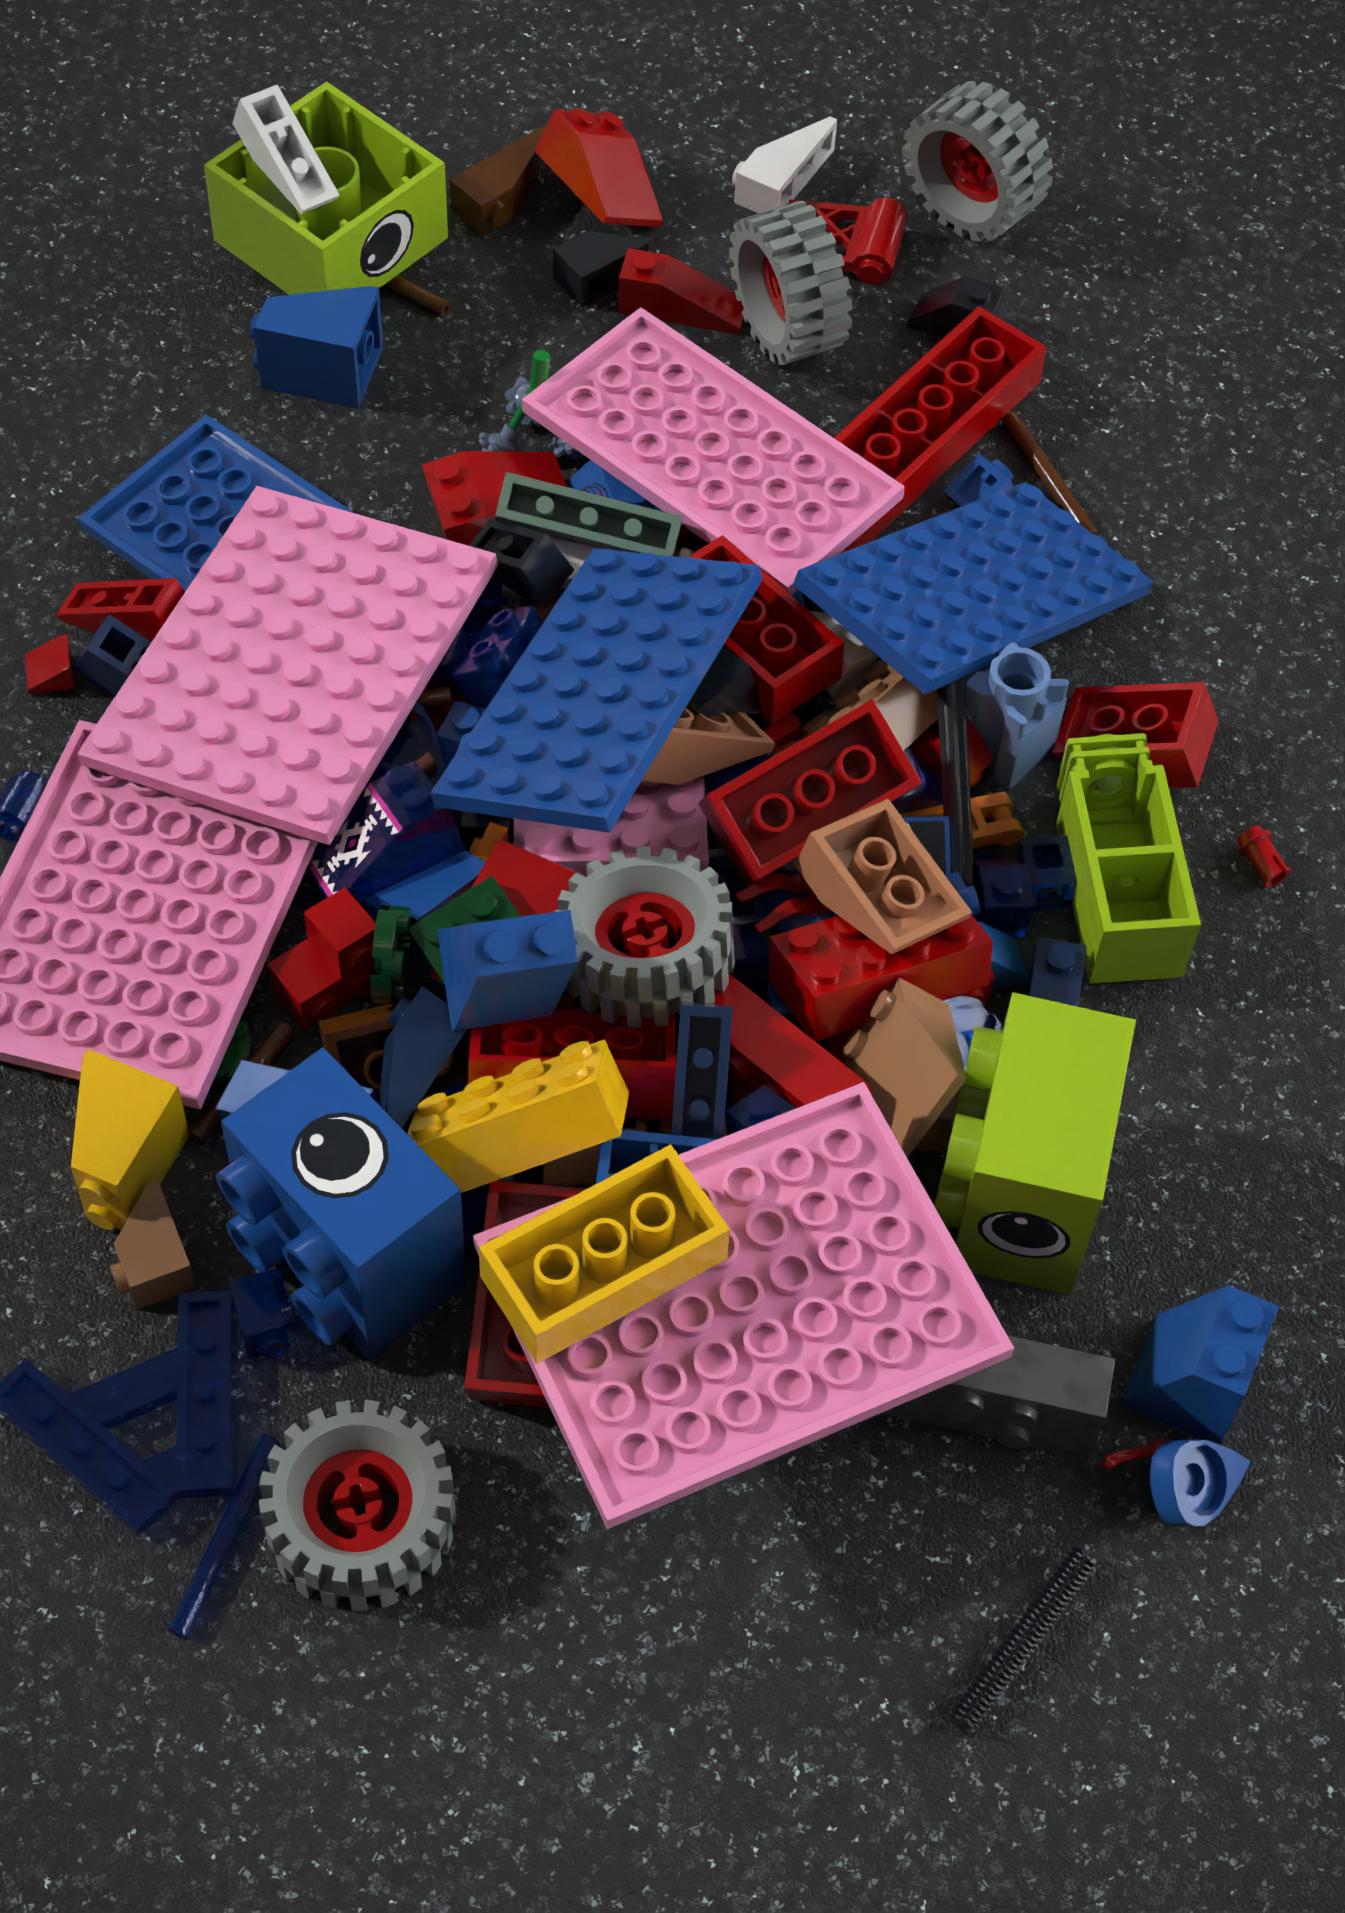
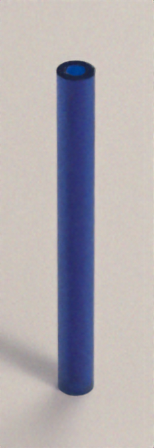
[168,1435,281,1640]

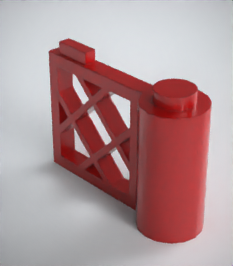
[788,197,909,285]

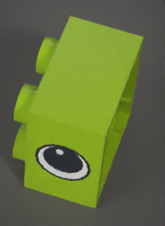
[204,81,448,295]
[934,992,1136,1295]

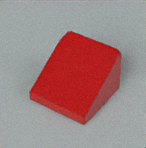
[25,634,75,694]

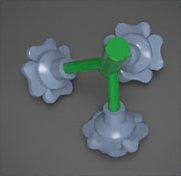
[479,350,583,460]

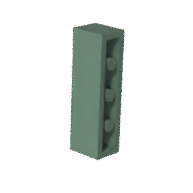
[495,472,683,556]

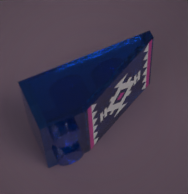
[306,760,465,902]

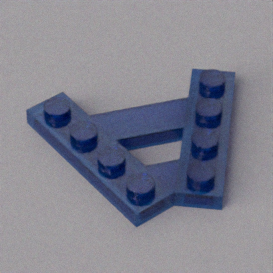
[0,1290,233,1537]

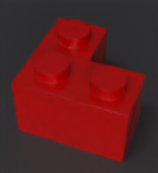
[267,887,379,1029]

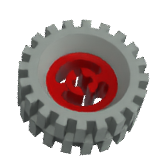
[902,81,1053,241]
[729,201,853,365]
[555,847,735,1028]
[259,1400,455,1611]

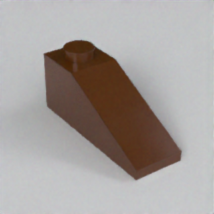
[450,126,547,236]

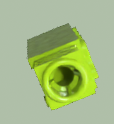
[1056,733,1201,984]

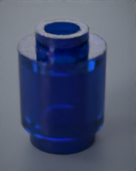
[0,770,48,842]

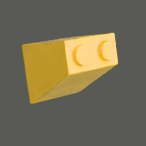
[71,1049,189,1230]

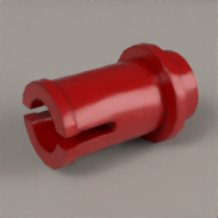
[1237,825,1292,888]

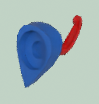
[1100,1439,1251,1527]

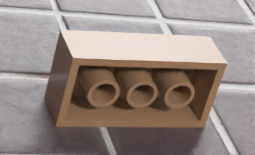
[773,659,939,756]

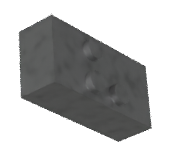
[882,1335,1115,1459]

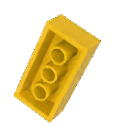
[407,1039,629,1193]
[479,1144,730,1364]

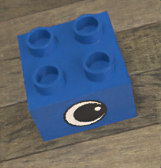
[215,1047,467,1360]

